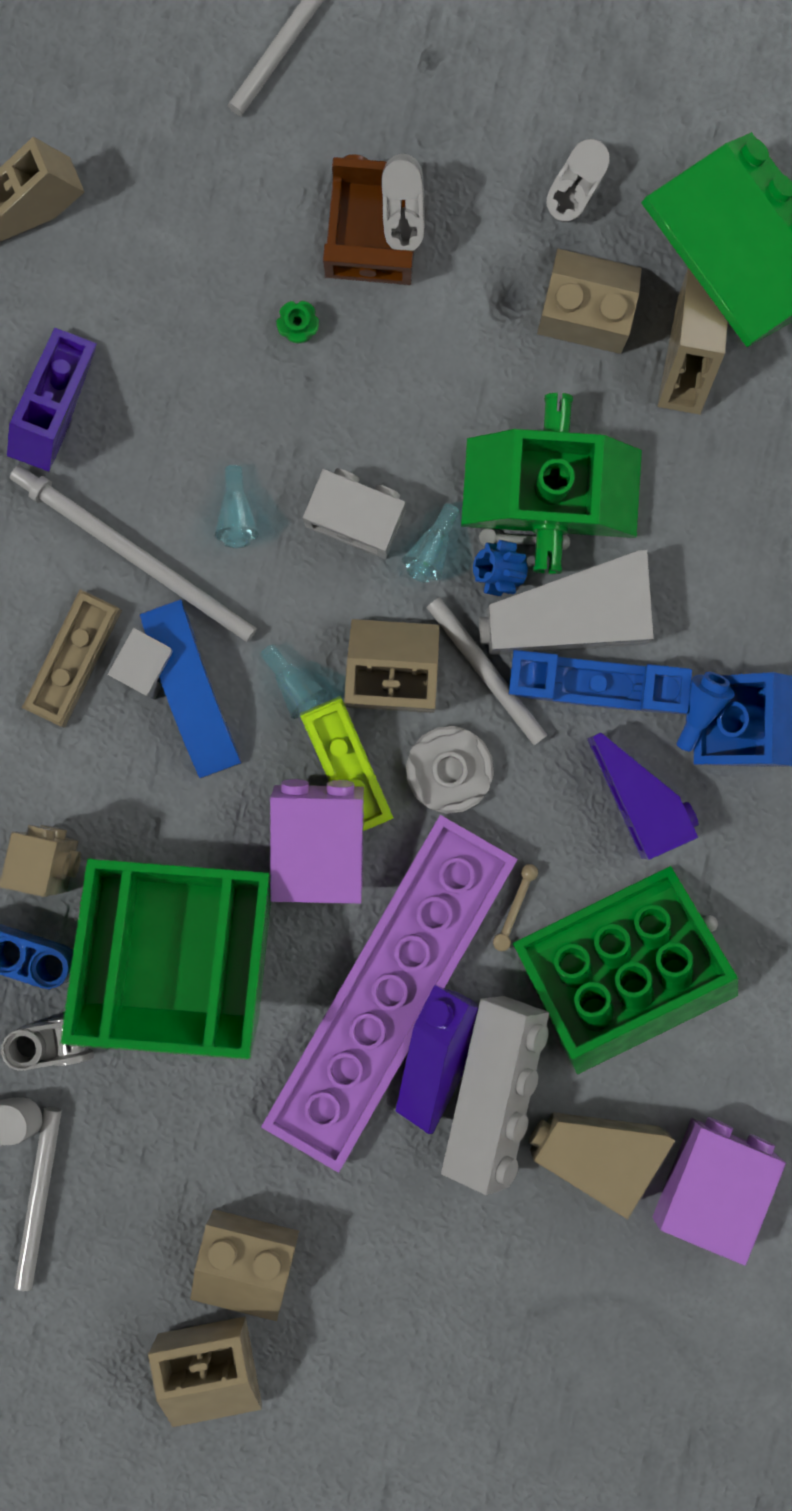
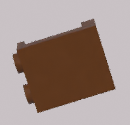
[323,154,414,285]

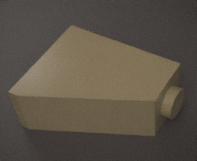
[658,268,728,415]
[529,1112,675,1220]

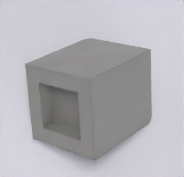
[107,628,173,700]

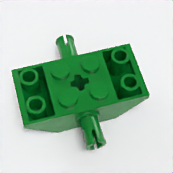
[461,392,642,575]

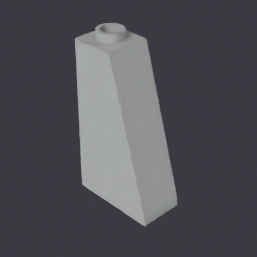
[479,550,654,655]

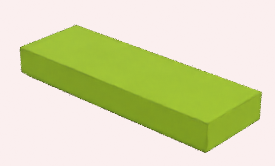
[300,696,394,831]

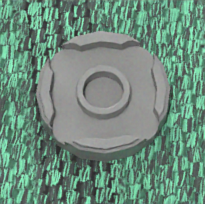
[406,726,494,814]

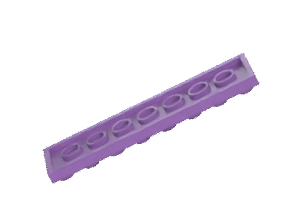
[261,815,518,1173]

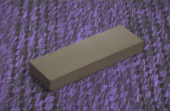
[22,590,122,728]

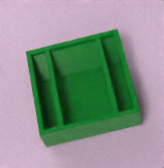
[60,859,271,1060]

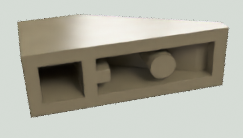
[0,136,85,242]

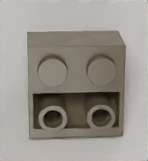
[344,619,440,713]
[148,1316,262,1427]

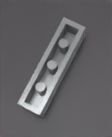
[441,996,549,1195]

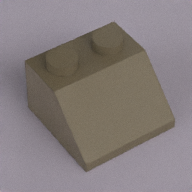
[537,248,642,354]
[190,1209,299,1322]

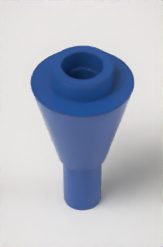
[676,672,735,752]

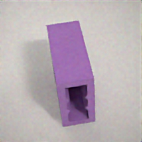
[270,779,364,904]
[652,1117,786,1266]

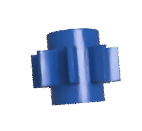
[473,540,528,596]

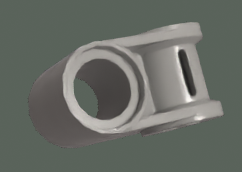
[1,1016,95,1071]

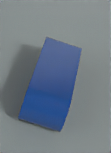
[0,924,74,989]

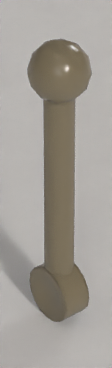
[493,864,539,951]

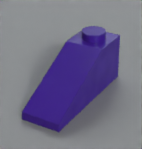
[7,327,97,472]
[587,733,699,860]
[395,985,479,1134]

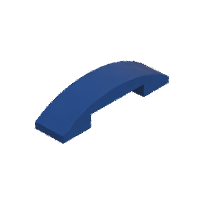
[140,599,242,778]
[508,650,692,714]

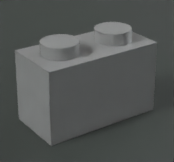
[303,468,406,559]

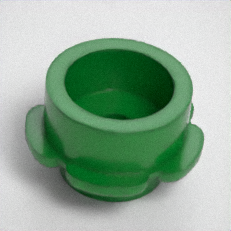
[276,301,319,344]

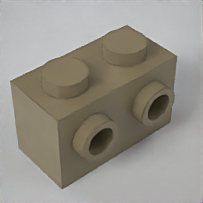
[0,825,81,897]

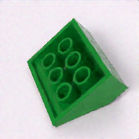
[641,132,792,347]
[513,866,738,1075]

